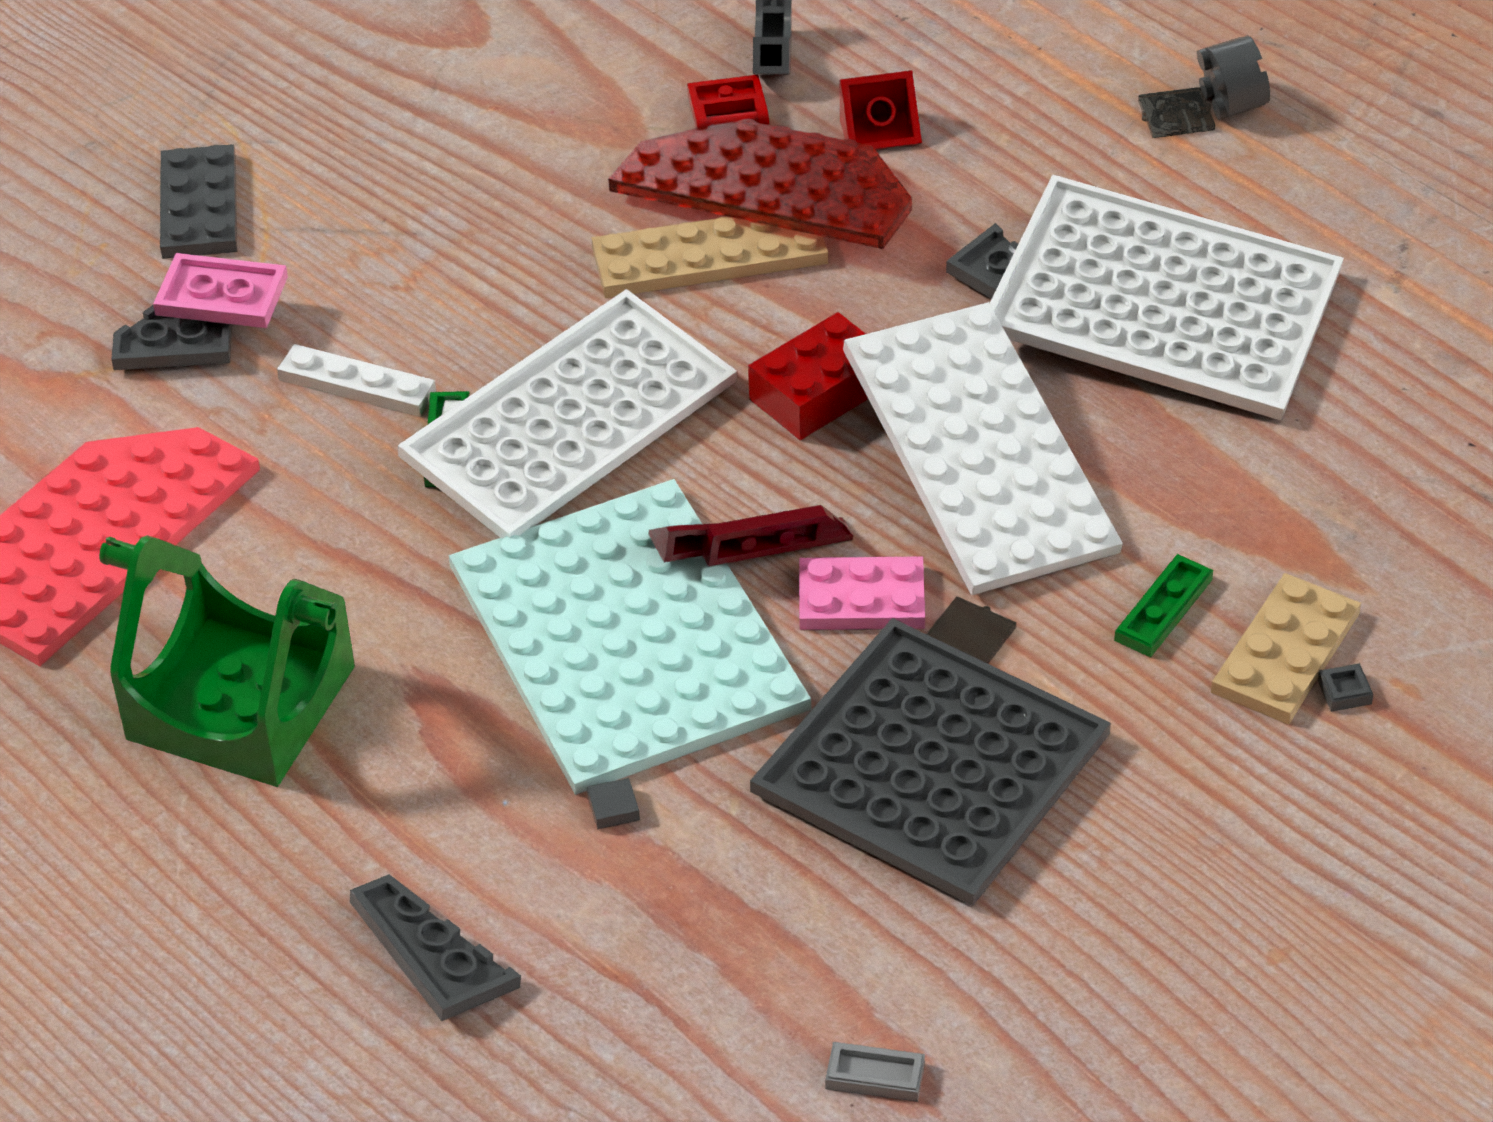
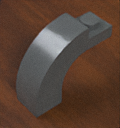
[753,0,792,75]

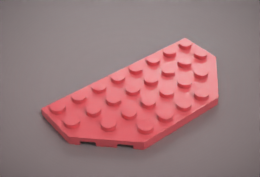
[0,427,260,666]

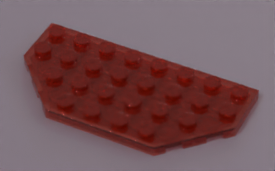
[608,119,912,249]

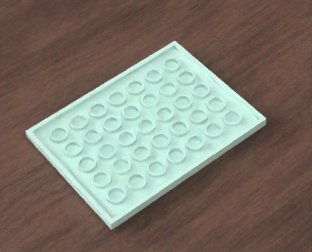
[449,479,811,795]

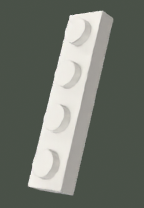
[277,344,436,417]

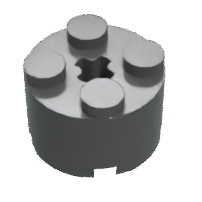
[1197,35,1270,120]

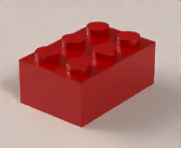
[748,312,868,441]

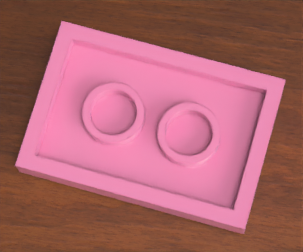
[153,253,288,328]
[799,556,925,630]

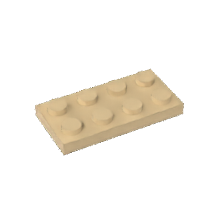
[1211,573,1361,725]

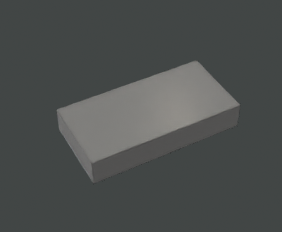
[825,1042,925,1102]

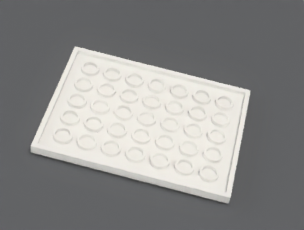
[990,174,1344,420]

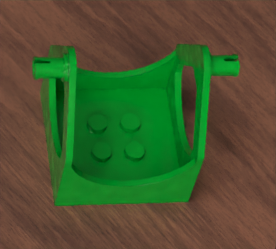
[99,535,355,787]

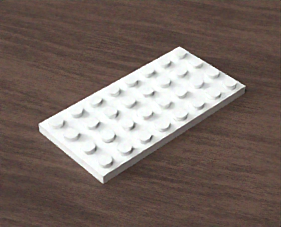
[398,289,737,539]
[843,302,1123,596]

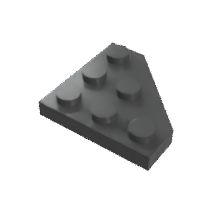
[111,305,232,370]

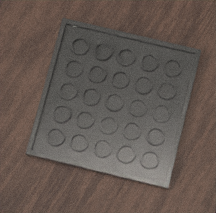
[750,618,1111,906]

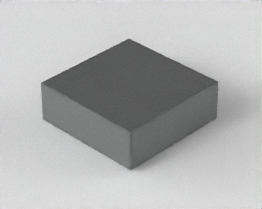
[1318,663,1374,712]
[587,778,640,829]

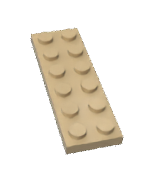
[591,204,828,298]

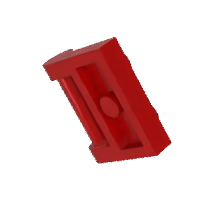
[687,74,769,137]

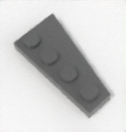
[350,874,521,1021]

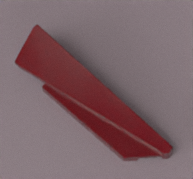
[648,505,854,567]

